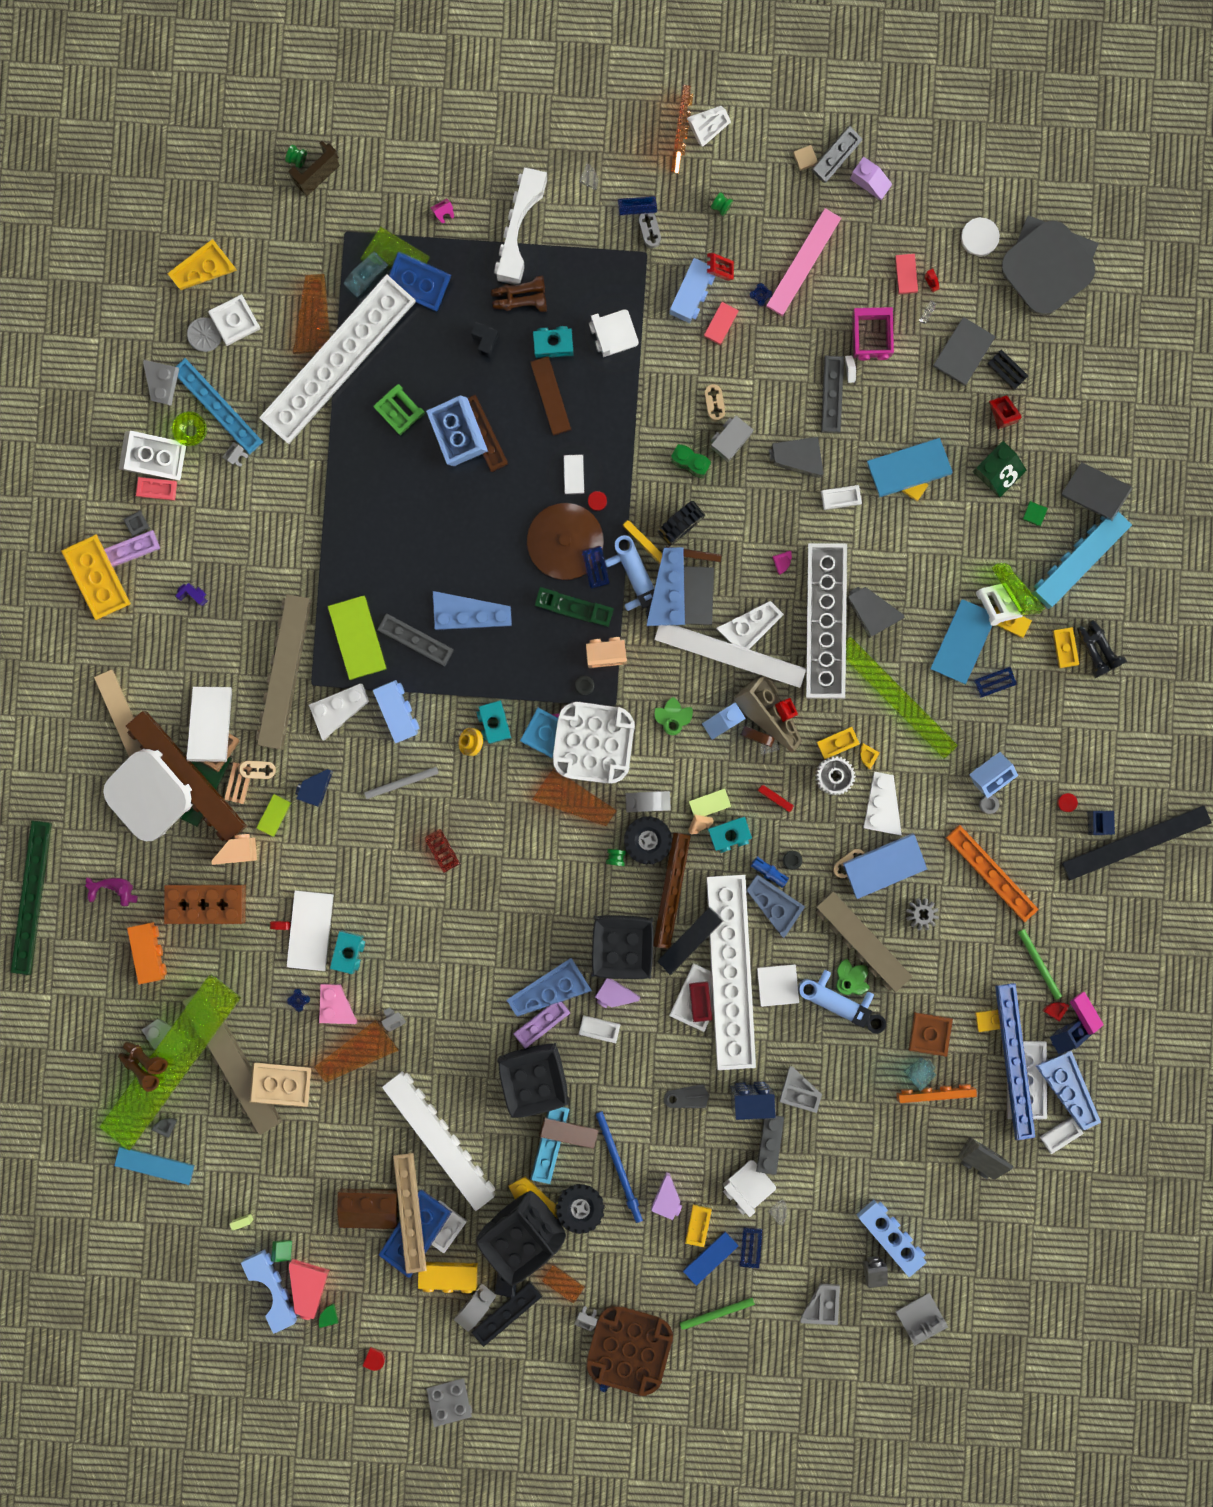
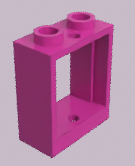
[852,307,894,361]

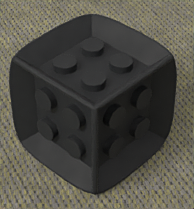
[591,915,654,979]
[497,1043,570,1118]
[476,1191,566,1286]

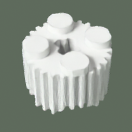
[815,756,856,795]

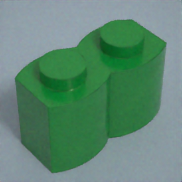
[671,444,711,478]

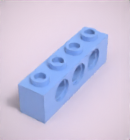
[856,1200,927,1277]

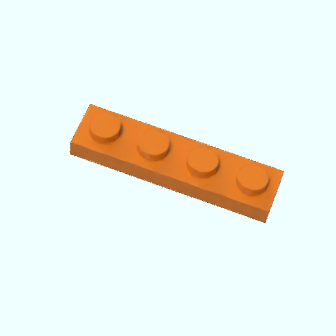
[896,1084,977,1103]

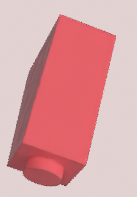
[289,1259,329,1320]

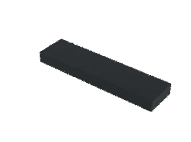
[657,907,724,975]
[471,1281,543,1347]

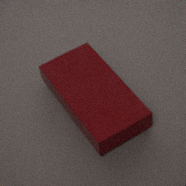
[689,981,712,1022]

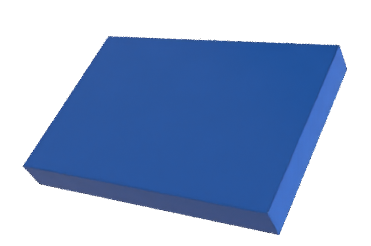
[389,252,451,311]

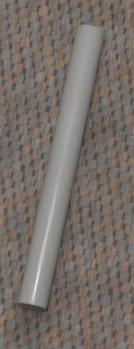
[364,766,439,799]

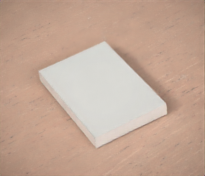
[669,963,713,1032]

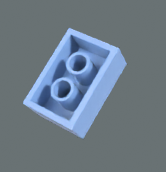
[426,395,488,466]

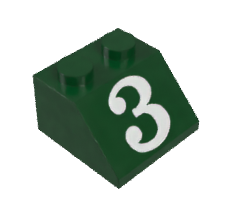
[972,441,1027,498]

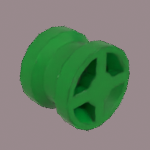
[285,144,307,168]
[710,192,733,216]
[606,849,626,866]

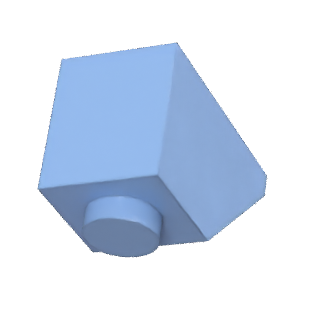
[702,702,746,740]

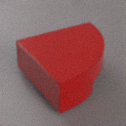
[924,268,939,293]
[1042,1002,1070,1022]

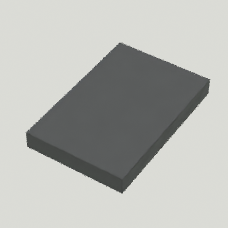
[933,317,996,386]
[1062,462,1133,521]
[684,566,714,625]

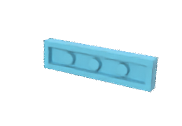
[530,1107,569,1184]

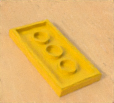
[61,535,131,620]

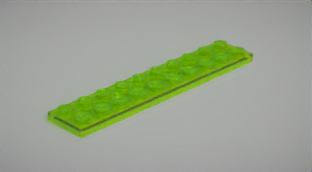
[99,974,241,1151]

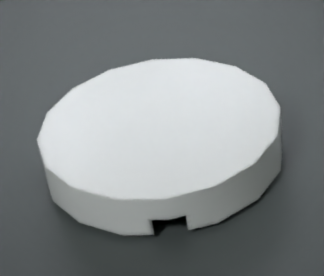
[961,217,1000,257]

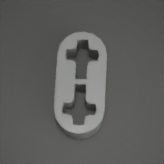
[639,211,661,249]

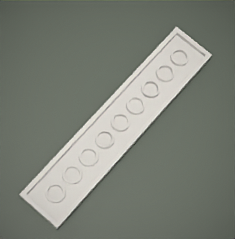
[259,274,416,444]
[706,875,756,1070]

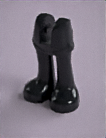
[1077,620,1128,679]

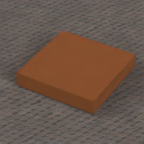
[908,1012,953,1057]

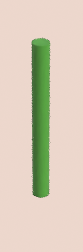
[1018,929,1062,1000]
[680,1297,755,1330]

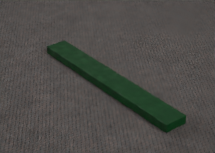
[10,820,52,975]

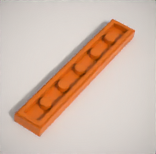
[945,825,1039,922]

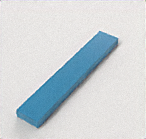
[176,358,263,455]

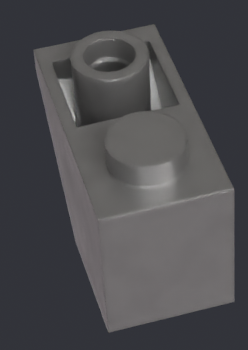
[863,1256,888,1288]

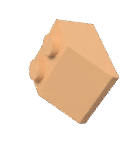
[586,637,627,668]
[212,834,257,865]

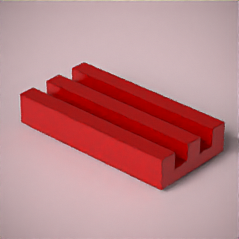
[707,253,734,281]
[757,785,794,812]

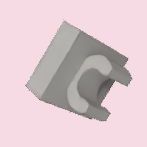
[222,442,248,466]
[381,1008,406,1032]
[574,1306,598,1332]

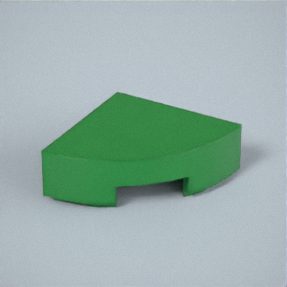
[319,1303,339,1328]

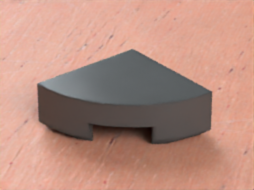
[151,1118,178,1138]

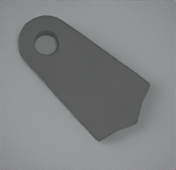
[664,1084,710,1108]

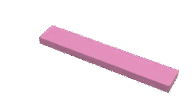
[766,208,841,316]

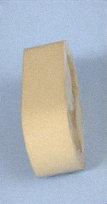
[705,384,725,422]
[238,760,276,779]
[833,849,865,878]

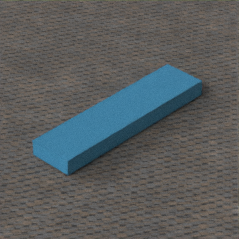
[114,1146,195,1185]

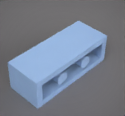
[669,258,716,323]
[373,680,420,743]

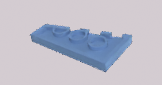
[646,547,685,626]
[433,591,512,630]
[1036,1051,1101,1130]

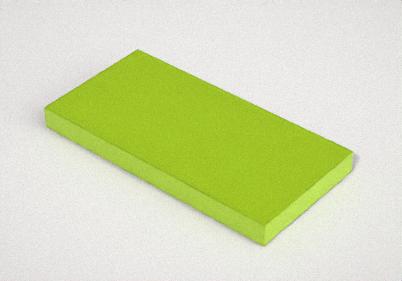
[328,595,387,680]

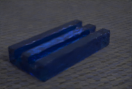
[618,196,657,215]
[582,546,609,588]
[974,667,1017,698]
[740,1227,763,1268]

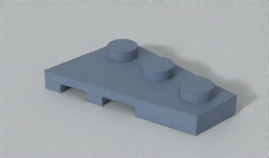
[746,874,805,938]

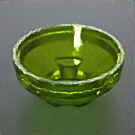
[172,411,207,447]

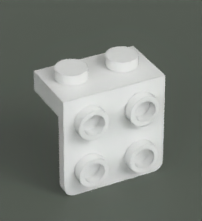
[589,310,638,357]
[723,1160,776,1217]

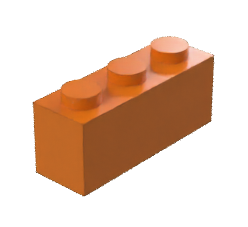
[127,922,167,985]

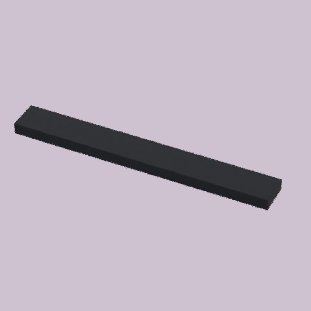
[1061,805,1212,881]

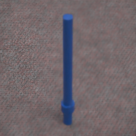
[595,1111,643,1223]

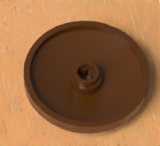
[527,503,604,580]

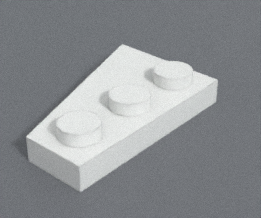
[716,601,784,649]
[309,684,369,741]
[863,772,902,835]

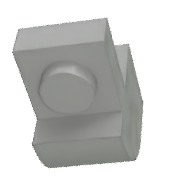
[626,791,671,812]
[453,1284,497,1332]

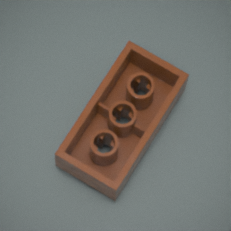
[164,884,246,924]

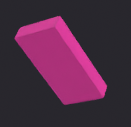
[1070,991,1104,1035]

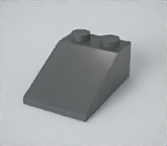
[958,1137,1014,1180]

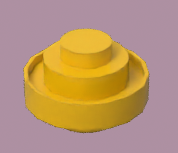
[459,728,483,756]

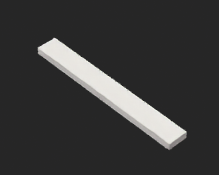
[655,625,806,688]

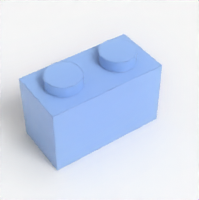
[969,752,1018,798]

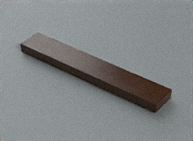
[653,833,691,949]

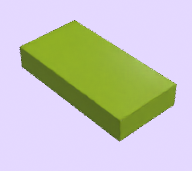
[257,794,291,837]

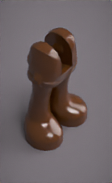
[491,276,547,312]
[118,1042,168,1092]

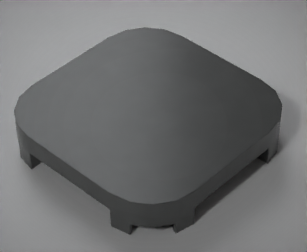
[1002,221,1095,315]

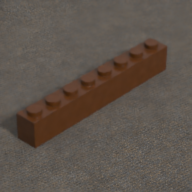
[126,711,248,842]

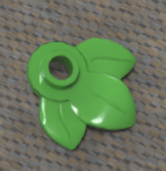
[655,697,693,735]
[836,959,870,995]

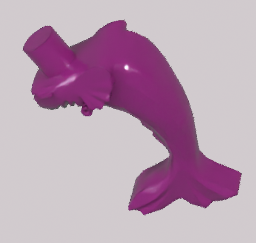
[85,877,138,907]

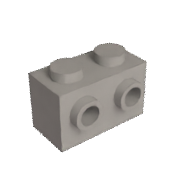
[711,416,754,462]

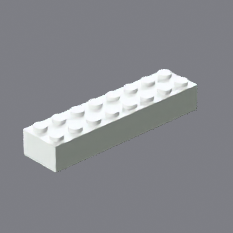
[806,544,847,699]

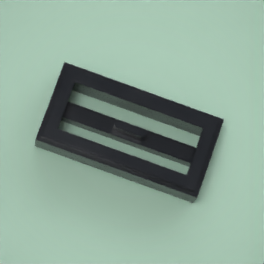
[987,349,1028,390]

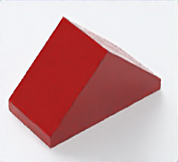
[989,395,1022,429]

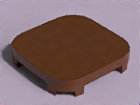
[586,1305,673,1396]

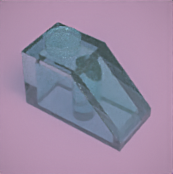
[343,252,388,297]
[904,1057,936,1091]

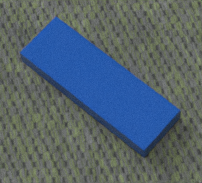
[683,1231,738,1286]

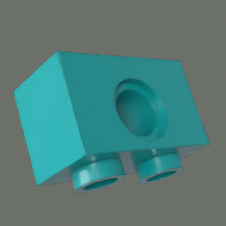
[533,326,574,358]
[476,700,512,744]
[708,817,752,853]
[330,930,366,974]

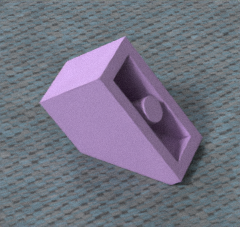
[850,157,892,200]
[595,978,640,1008]
[651,1172,682,1220]

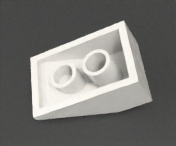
[119,431,186,481]

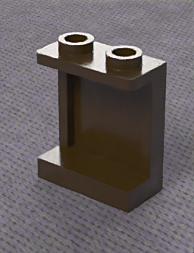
[288,141,340,196]

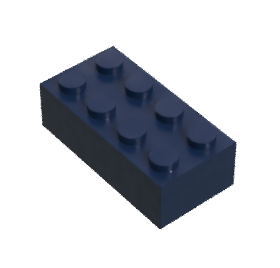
[730,1081,776,1120]

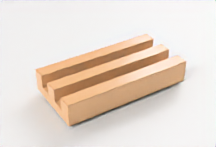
[224,762,253,804]

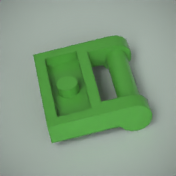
[373,384,425,435]

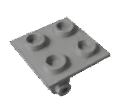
[896,1293,948,1346]
[426,1378,472,1427]

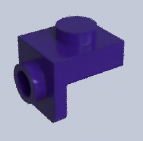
[175,583,208,606]

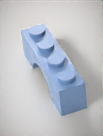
[241,1249,298,1334]

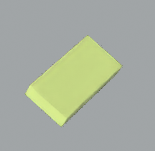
[689,789,731,816]

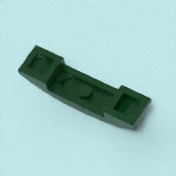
[535,587,614,627]

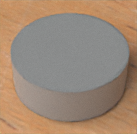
[979,795,999,814]

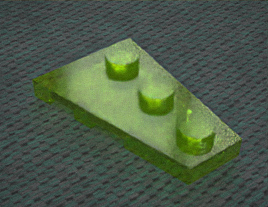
[360,226,430,267]
[992,563,1045,615]

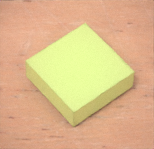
[230,1214,253,1231]

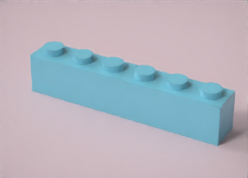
[1032,512,1132,609]

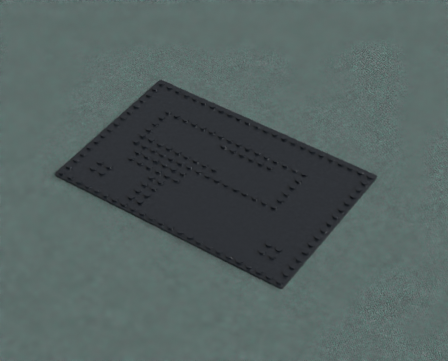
[311,232,647,707]

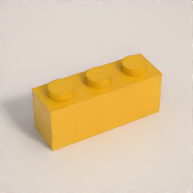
[418,1262,478,1293]

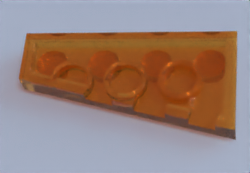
[671,85,694,173]
[293,274,330,354]
[532,768,617,826]
[314,1020,399,1082]

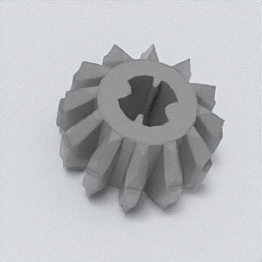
[906,898,939,930]

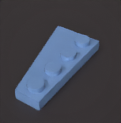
[507,958,592,1017]

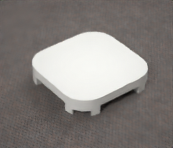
[553,702,635,783]
[103,749,193,841]

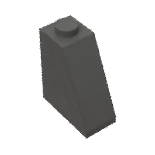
[768,437,824,478]
[847,587,905,638]

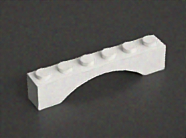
[494,167,547,285]

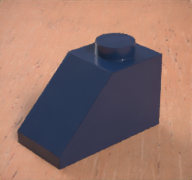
[295,769,333,807]
[1049,1019,1092,1054]

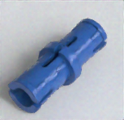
[751,856,789,888]

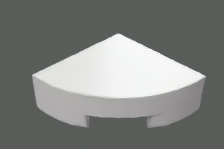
[845,355,856,383]

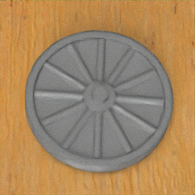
[187,317,222,352]

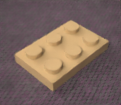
[249,1063,311,1107]

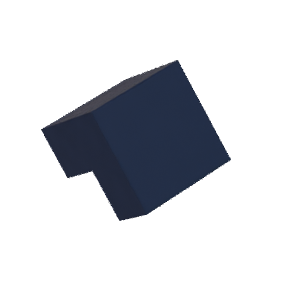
[1087,811,1115,835]

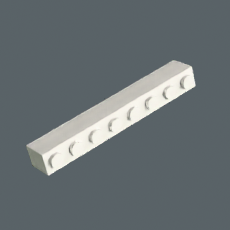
[382,1071,495,1211]

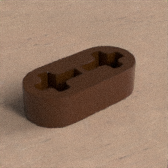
[740,726,775,747]

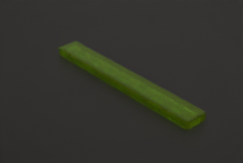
[846,636,958,759]

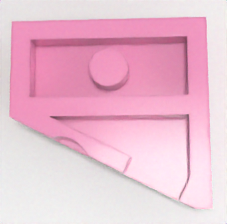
[319,984,357,1024]

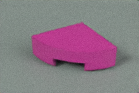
[772,551,792,575]

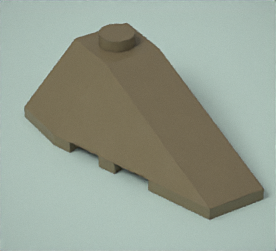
[733,675,802,752]

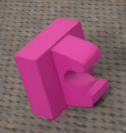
[430,198,454,224]

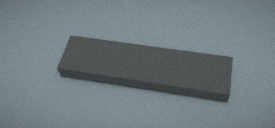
[821,356,844,433]
[377,613,454,666]

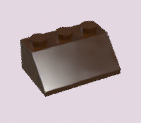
[337,1188,398,1229]

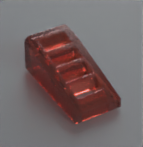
[424,829,460,873]

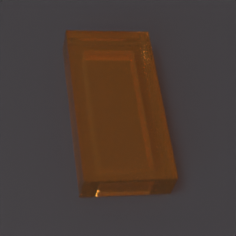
[542,1264,585,1304]

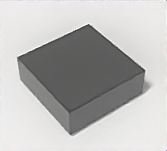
[123,511,150,537]

